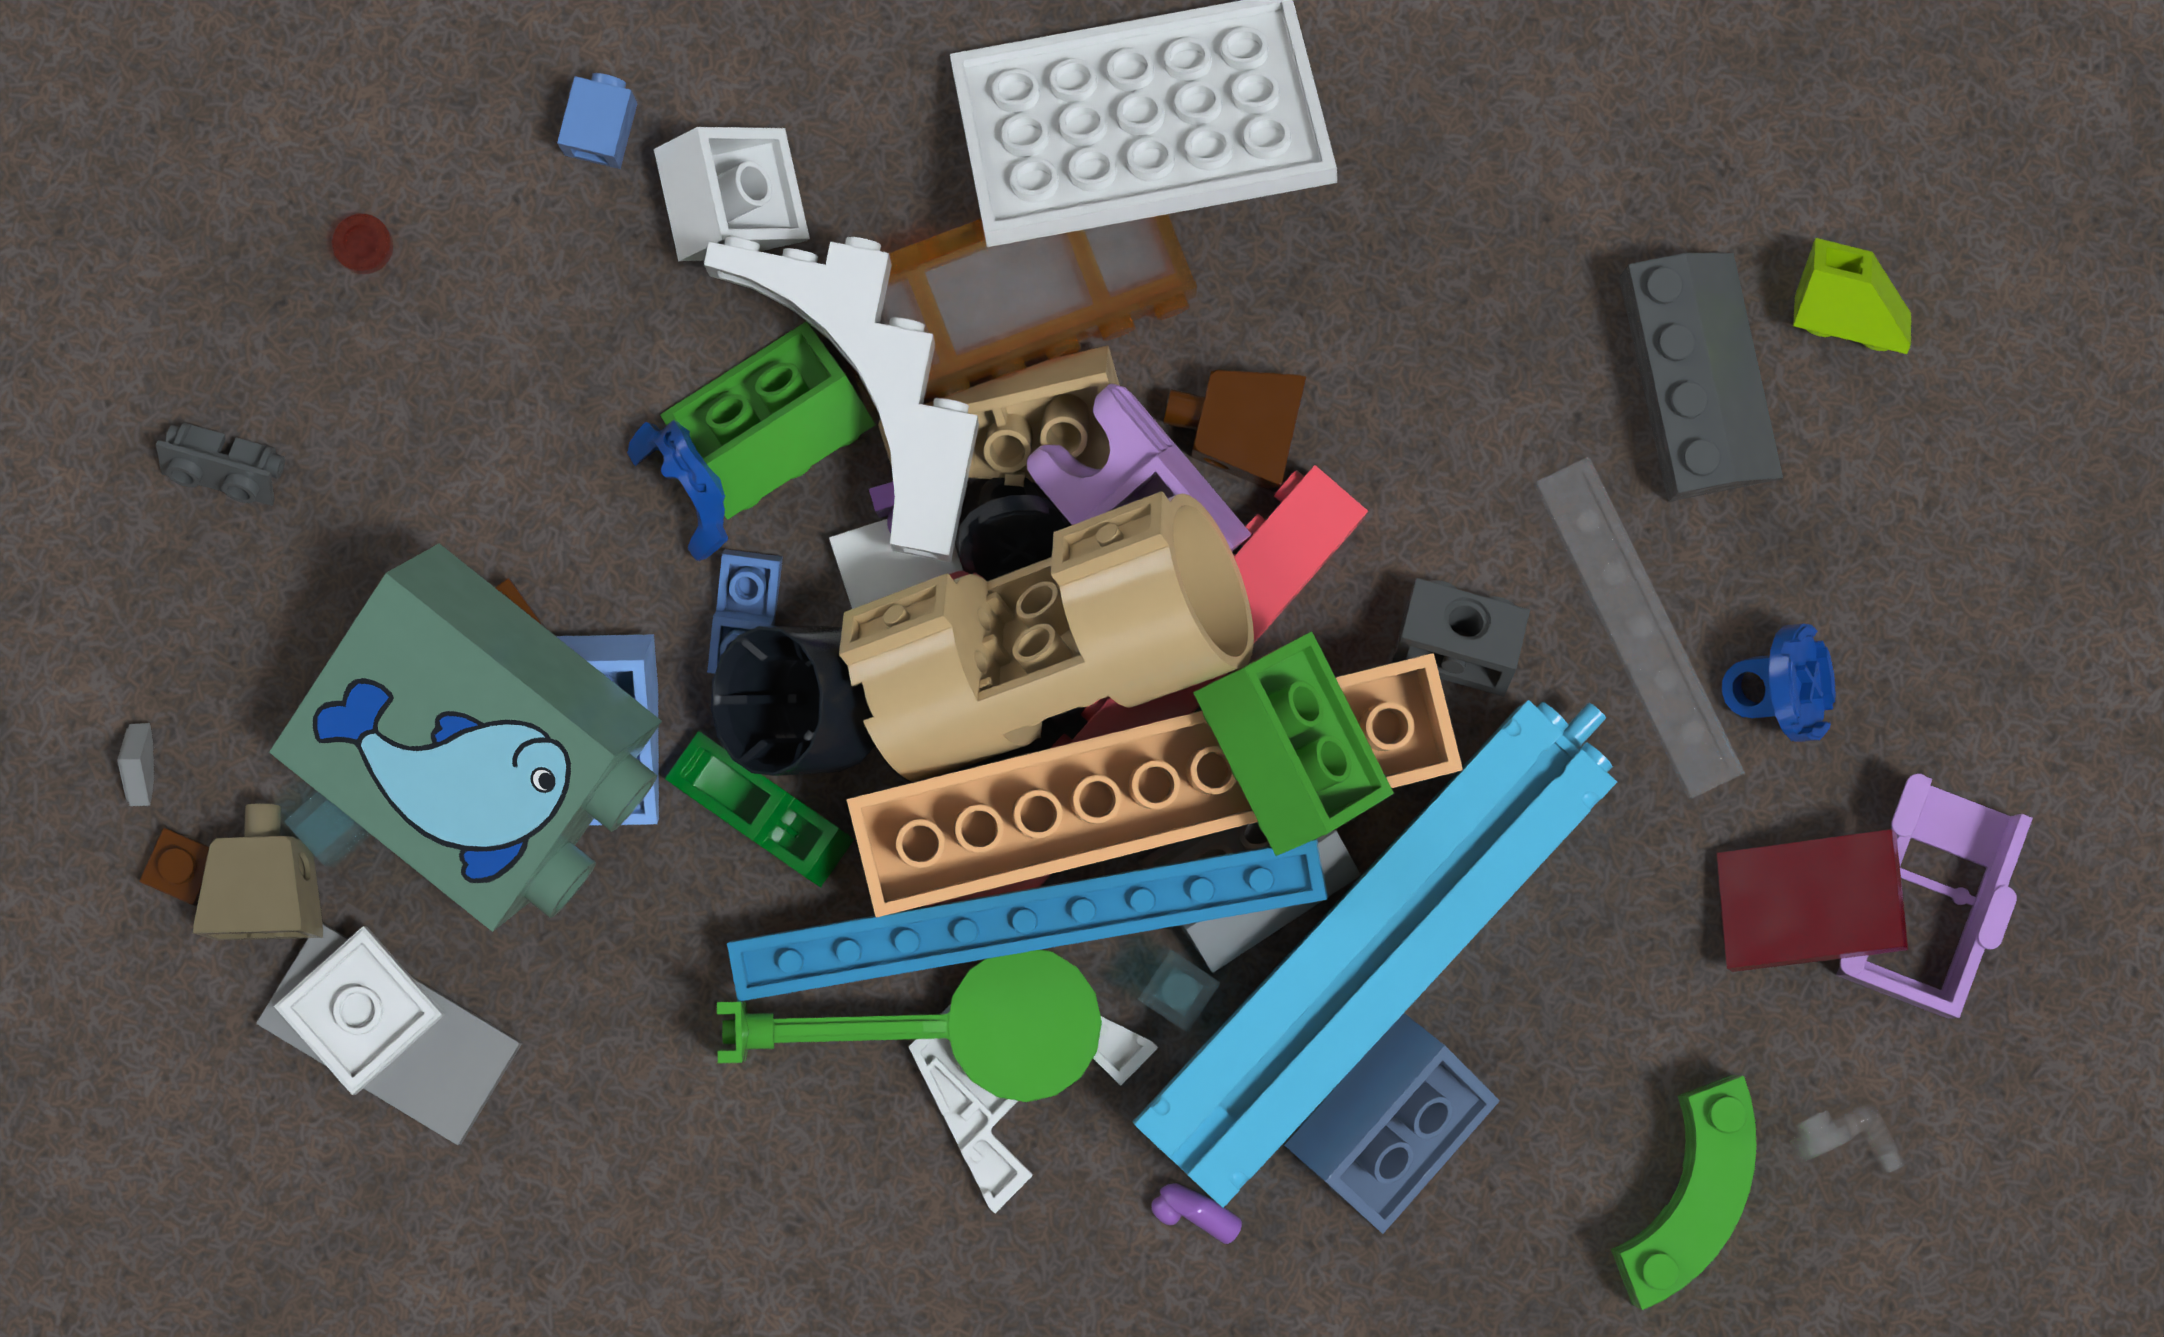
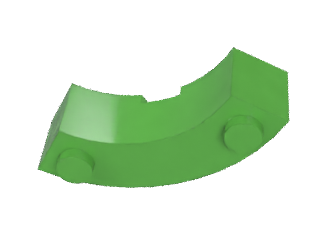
[1611,1075,1757,1310]

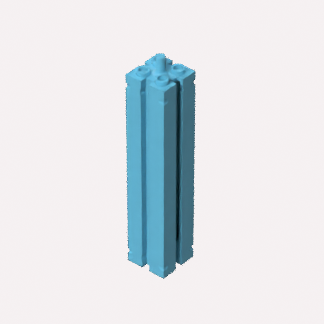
[1132,700,1617,1208]

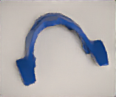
[627,420,728,561]

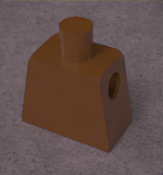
[1163,370,1306,492]

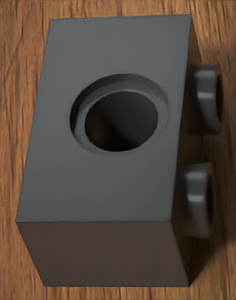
[1391,578,1530,697]

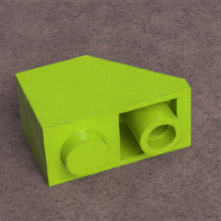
[1793,238,1911,354]

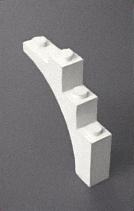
[704,237,979,562]

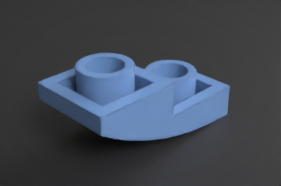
[707,549,783,674]

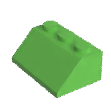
[660,321,875,520]
[1193,632,1394,856]

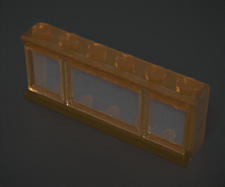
[850,214,1197,420]

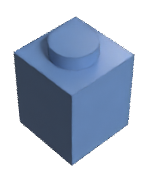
[557,73,637,169]

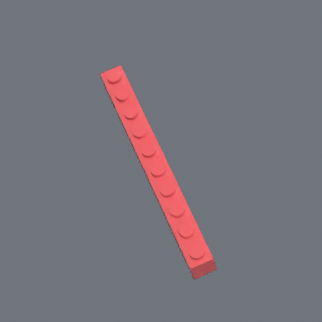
[925,465,1368,907]

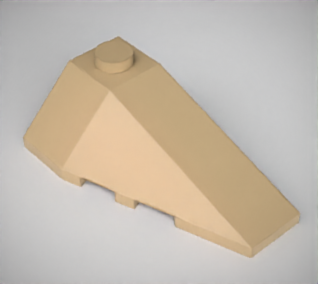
[878,345,1120,487]

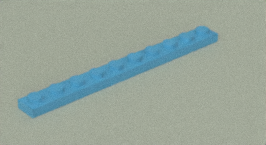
[727,839,1328,1002]

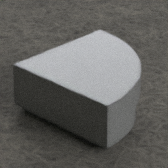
[117,723,154,806]

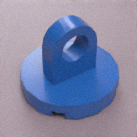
[1722,624,1836,742]

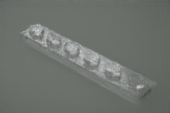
[1534,457,1745,800]

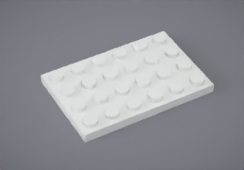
[950,0,1337,247]

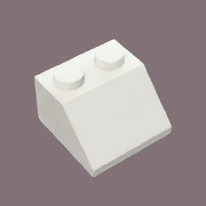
[654,127,810,261]

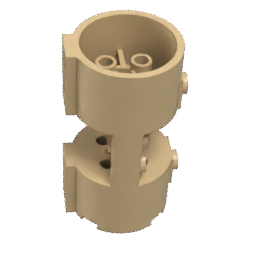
[839,491,1254,782]

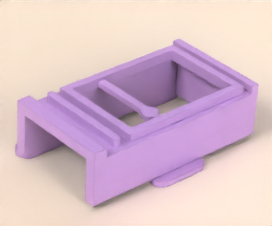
[1836,774,2033,1018]

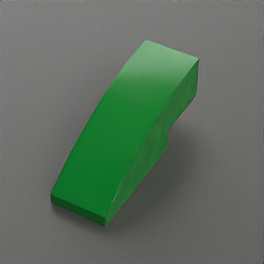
[665,731,854,888]

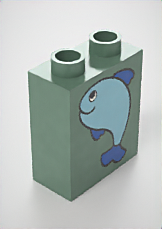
[269,543,662,932]

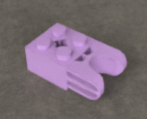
[1027,384,1252,551]

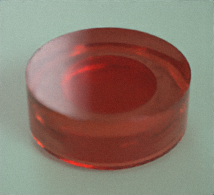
[332,214,393,274]

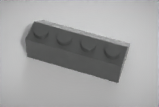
[1619,253,1783,502]

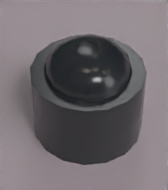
[711,626,876,776]

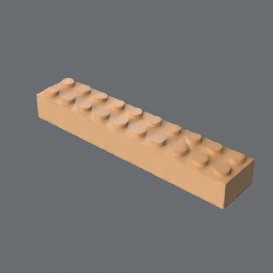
[847,653,1463,918]

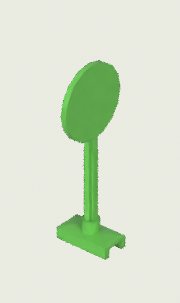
[717,950,1102,1102]

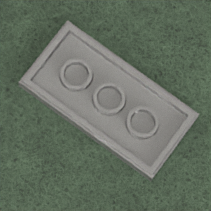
[256,922,522,1145]

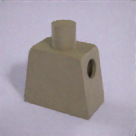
[193,804,323,941]

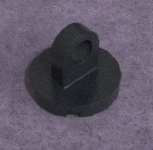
[956,477,1071,581]

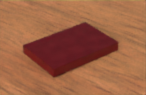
[1717,829,1908,972]

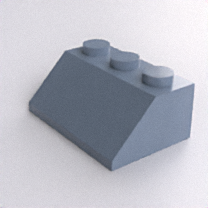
[1284,1013,1500,1234]

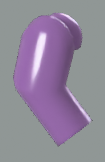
[1151,1183,1242,1244]

